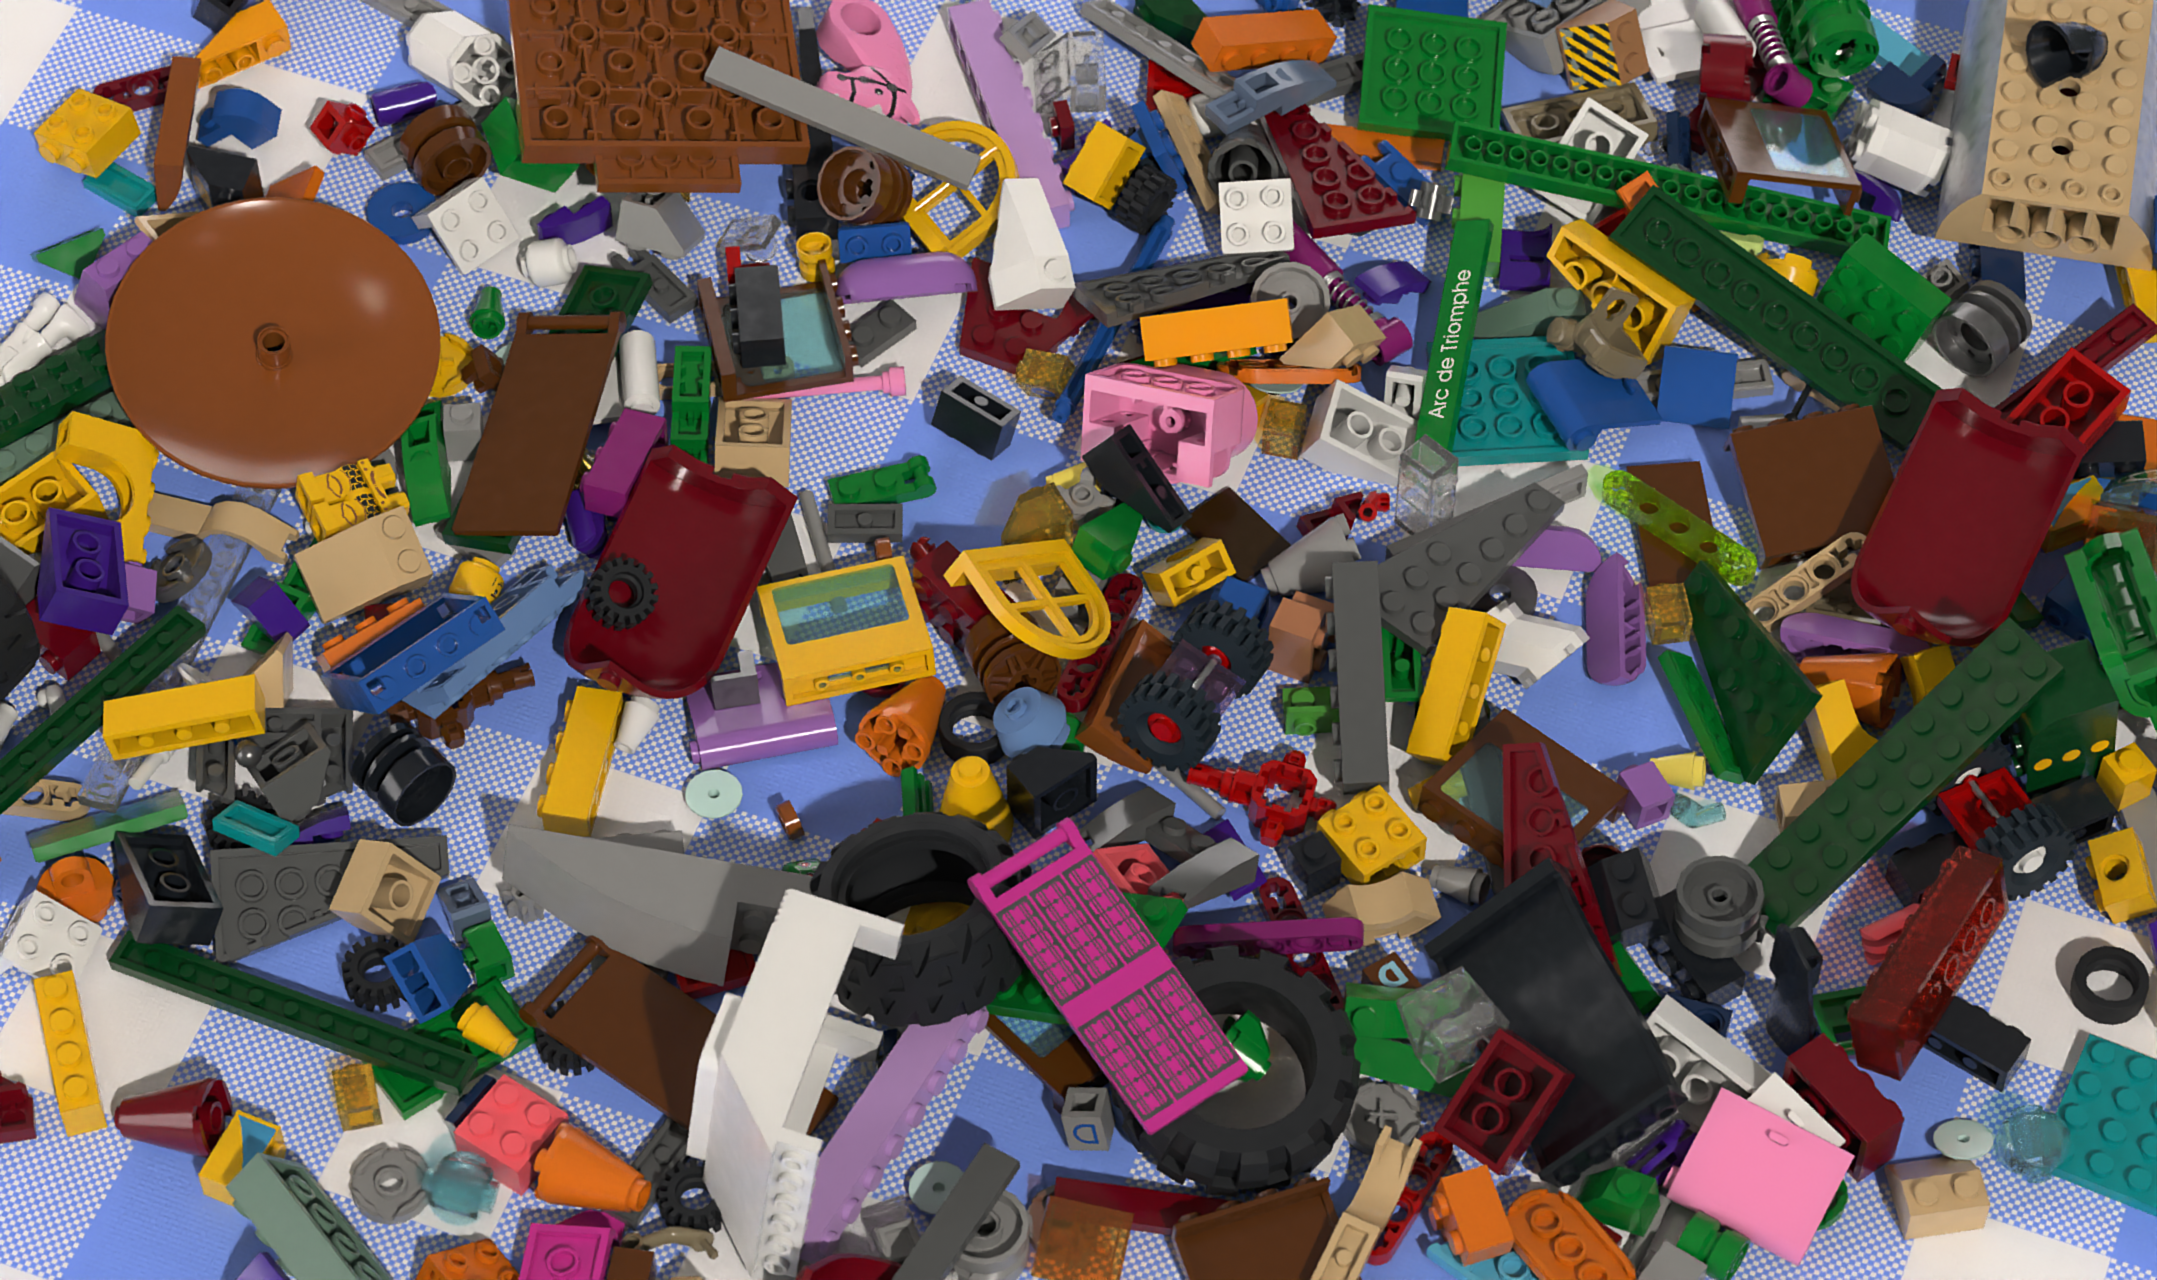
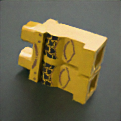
[295,458,410,543]

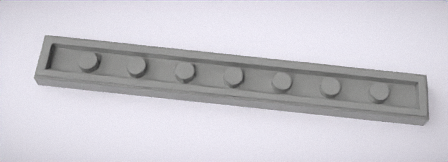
[704,46,981,191]

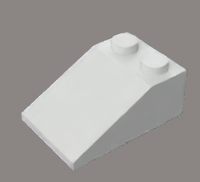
[1530,97,1649,225]
[1299,379,1419,490]

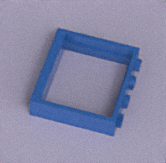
[320,593,506,715]

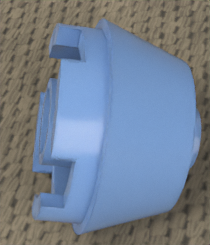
[993,687,1070,759]

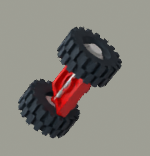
[1927,737,2077,901]

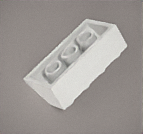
[1646,995,1797,1134]

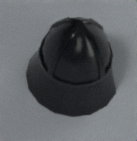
[2026,21,2108,88]

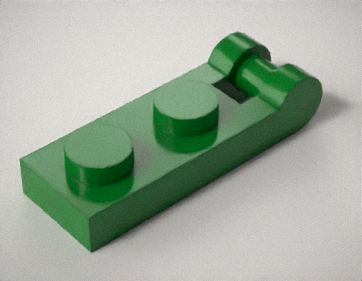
[827,455,937,504]

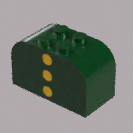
[1998,638,2119,797]

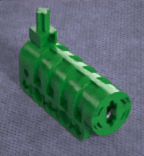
[1770,0,1879,77]
[2064,527,2157,732]

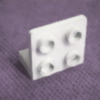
[411,177,519,275]
[1219,178,1294,255]
[0,890,103,983]

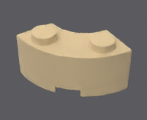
[1322,871,1441,947]

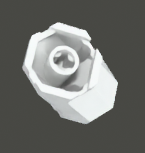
[406,11,516,107]
[1842,98,1953,198]
[1487,600,1590,689]

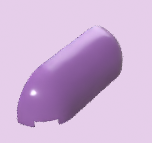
[835,251,978,305]
[1512,525,1602,573]
[1586,552,1646,686]
[1780,613,1930,684]

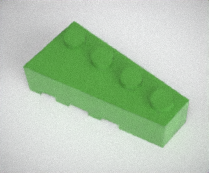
[1449,173,1505,278]

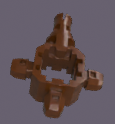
[386,663,535,749]

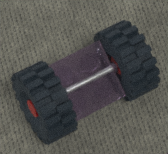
[1117,600,1274,772]

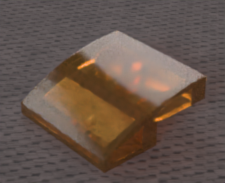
[1031,1195,1134,1280]

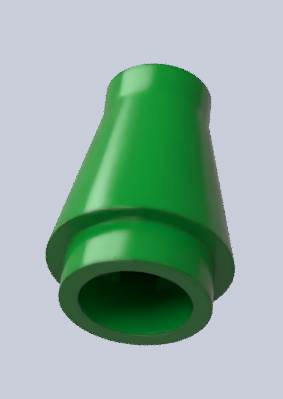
[469,286,505,339]

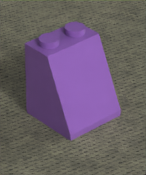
[74,231,153,330]

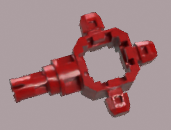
[1186,750,1337,847]

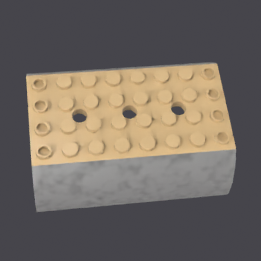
[1934,0,2157,271]

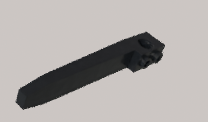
[786,7,839,241]

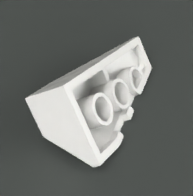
[988,178,1076,310]

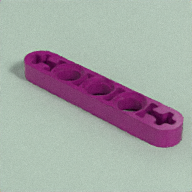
[1173,917,1364,959]

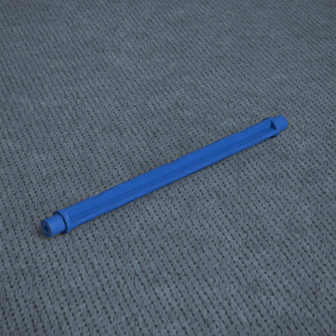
[1052,215,1175,424]

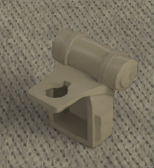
[1546,287,1648,379]

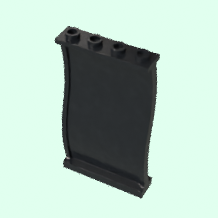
[1424,857,1689,1188]

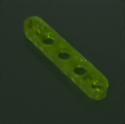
[1601,470,1757,586]

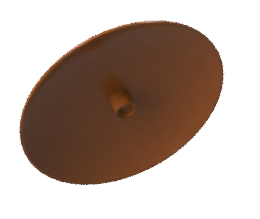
[105,197,441,489]

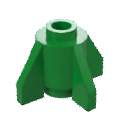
[1222,1009,1271,1083]

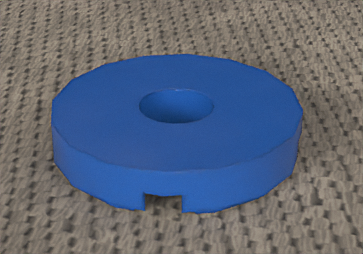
[366,182,436,245]

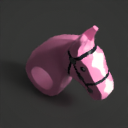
[816,0,920,125]

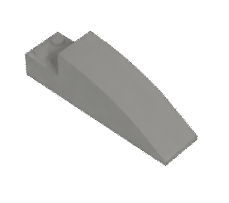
[502,824,813,987]

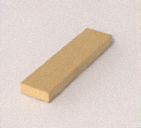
[1153,90,1220,215]

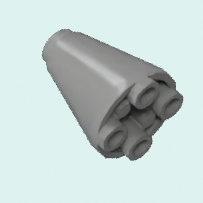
[1260,513,1362,597]

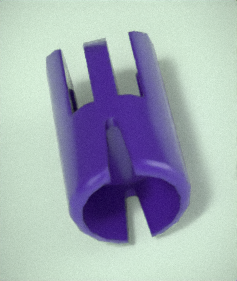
[370,82,437,127]
[565,489,609,560]
[1624,1118,1697,1187]

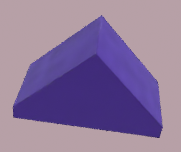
[231,576,310,644]

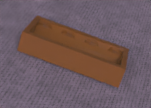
[154,56,201,211]
[1075,619,1194,774]

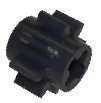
[1315,0,1361,27]

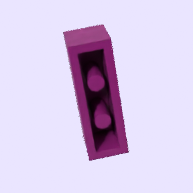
[580,408,668,518]

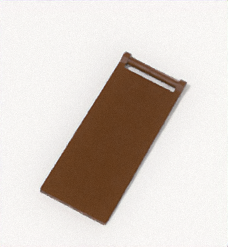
[452,311,627,536]
[518,935,839,1136]

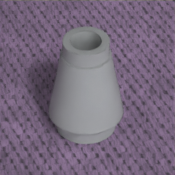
[1429,865,1491,906]

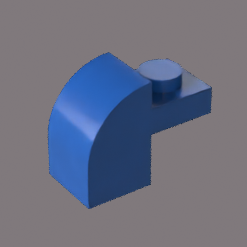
[197,88,282,150]

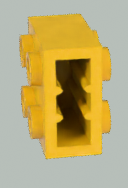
[33,88,141,179]
[1317,784,1427,886]

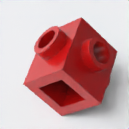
[310,101,375,156]

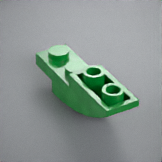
[401,400,451,527]

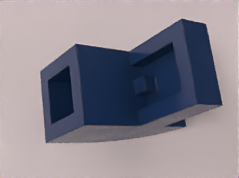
[1866,54,1947,118]

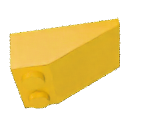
[0,450,109,555]

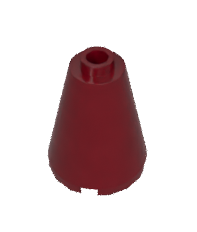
[114,1077,233,1159]

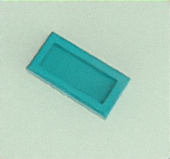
[82,162,157,217]
[212,800,300,857]

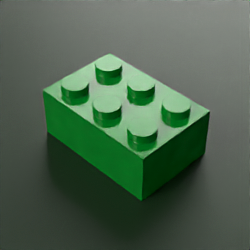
[1816,233,1953,362]

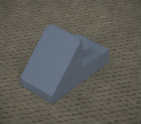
[436,877,492,943]

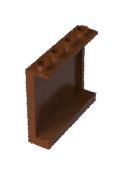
[1723,404,1894,570]
[1171,1177,1362,1280]

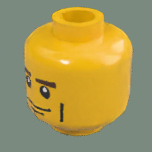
[449,557,504,603]

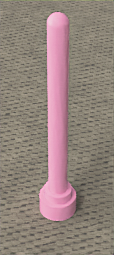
[755,366,906,399]

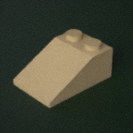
[714,397,792,488]
[293,506,433,624]

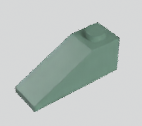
[1473,287,1586,340]

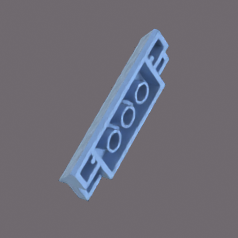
[402,564,589,719]

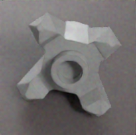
[1047,467,1116,532]

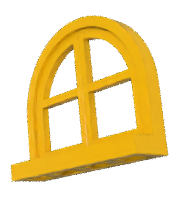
[901,121,1019,258]
[943,539,1111,660]

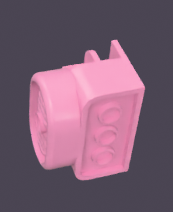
[1080,363,1258,488]

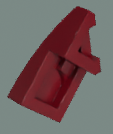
[1296,491,1364,540]
[0,1071,37,1144]

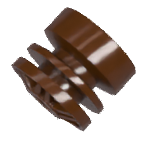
[817,146,913,226]
[964,612,1062,707]

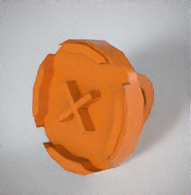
[36,856,116,923]

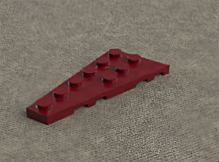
[1260,104,1417,239]
[1503,742,1623,977]

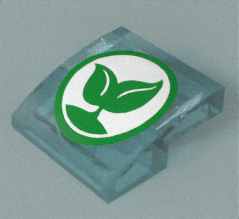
[2100,468,2157,506]

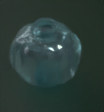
[1994,1105,2071,1183]
[421,1150,500,1227]

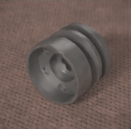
[1933,280,2033,378]

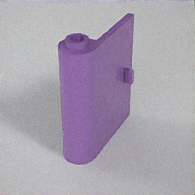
[686,662,838,770]

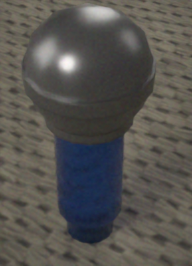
[232,737,262,768]

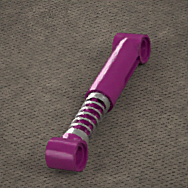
[1731,0,1813,108]
[1284,220,1413,366]

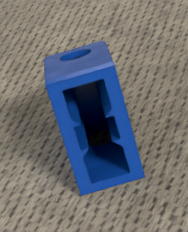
[383,933,471,1024]

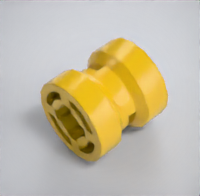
[796,232,836,282]

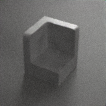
[710,650,761,710]

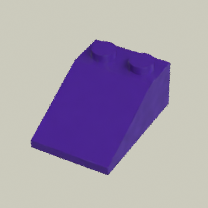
[37,507,129,635]

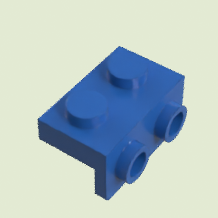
[837,222,912,263]

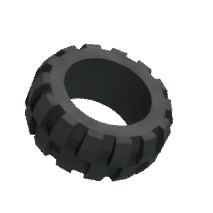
[1110,946,1361,1197]

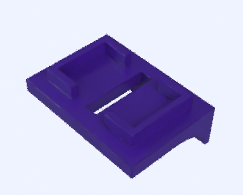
[1499,223,1552,292]

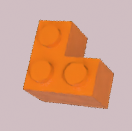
[1428,1164,1515,1267]

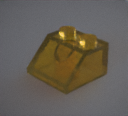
[1001,482,1073,585]

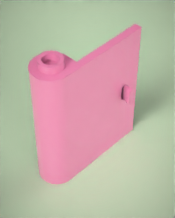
[1662,1087,1854,1266]

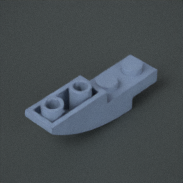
[1205,60,1337,135]

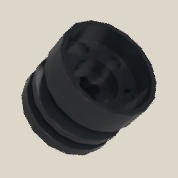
[351,723,456,826]

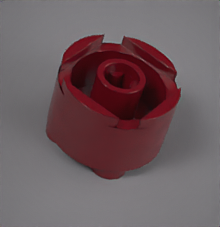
[1698,33,1753,104]

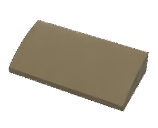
[1501,82,1658,147]

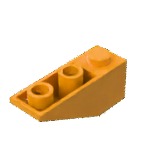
[195,0,292,89]

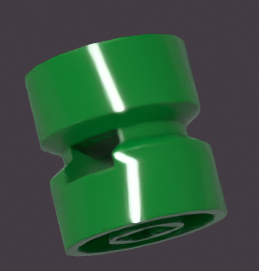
[1676,1210,1751,1280]

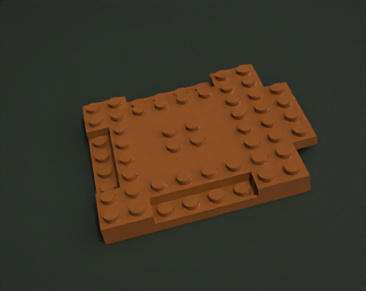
[507,0,810,193]

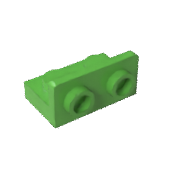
[1282,686,1340,736]

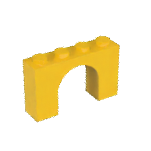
[54,411,159,566]
[1805,645,1956,780]

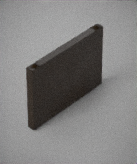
[1181,487,1291,582]

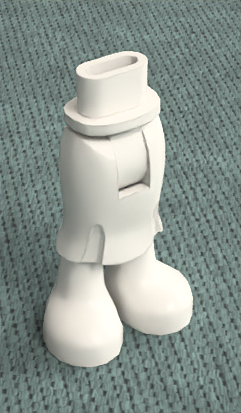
[0,292,91,387]

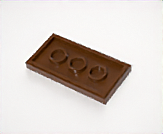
[1626,461,1724,594]

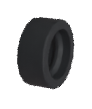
[939,692,1005,765]
[2070,946,2149,1025]

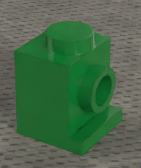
[461,920,515,988]

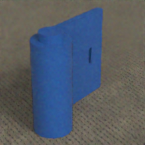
[1526,359,1663,451]

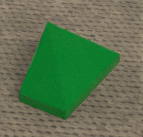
[30,227,105,279]

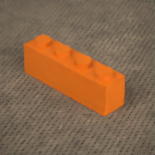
[1191,9,1337,72]

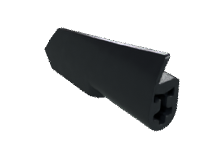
[1766,923,1823,1057]

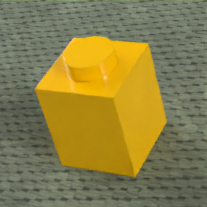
[2096,742,2157,811]

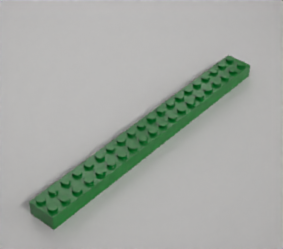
[1445,120,1892,257]

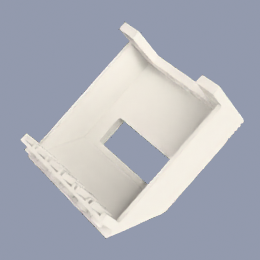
[686,888,904,1279]

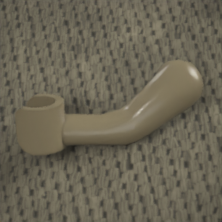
[621,1226,718,1259]

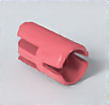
[1859,903,1934,965]

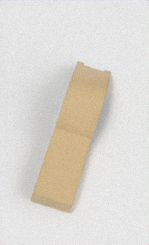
[147,492,300,565]
[1311,1125,1422,1280]

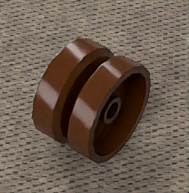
[400,105,492,196]

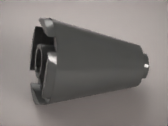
[1207,123,1279,196]

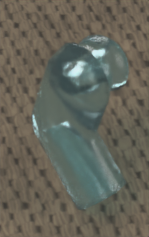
[1669,793,1726,829]

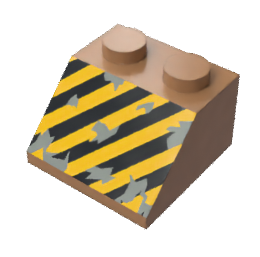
[1555,0,1650,91]

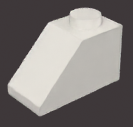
[1384,365,1428,420]

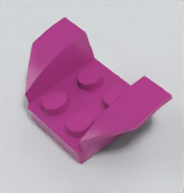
[518,1210,625,1280]

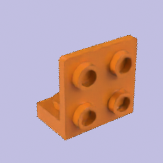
[415,1238,520,1280]

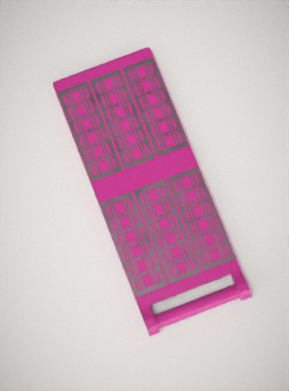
[967,817,1248,1135]

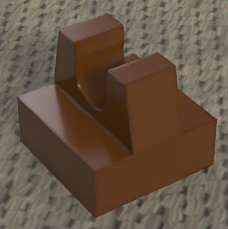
[460,344,505,394]

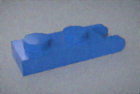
[1360,140,1432,227]

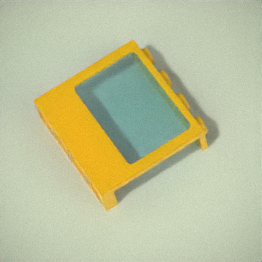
[756,555,936,707]

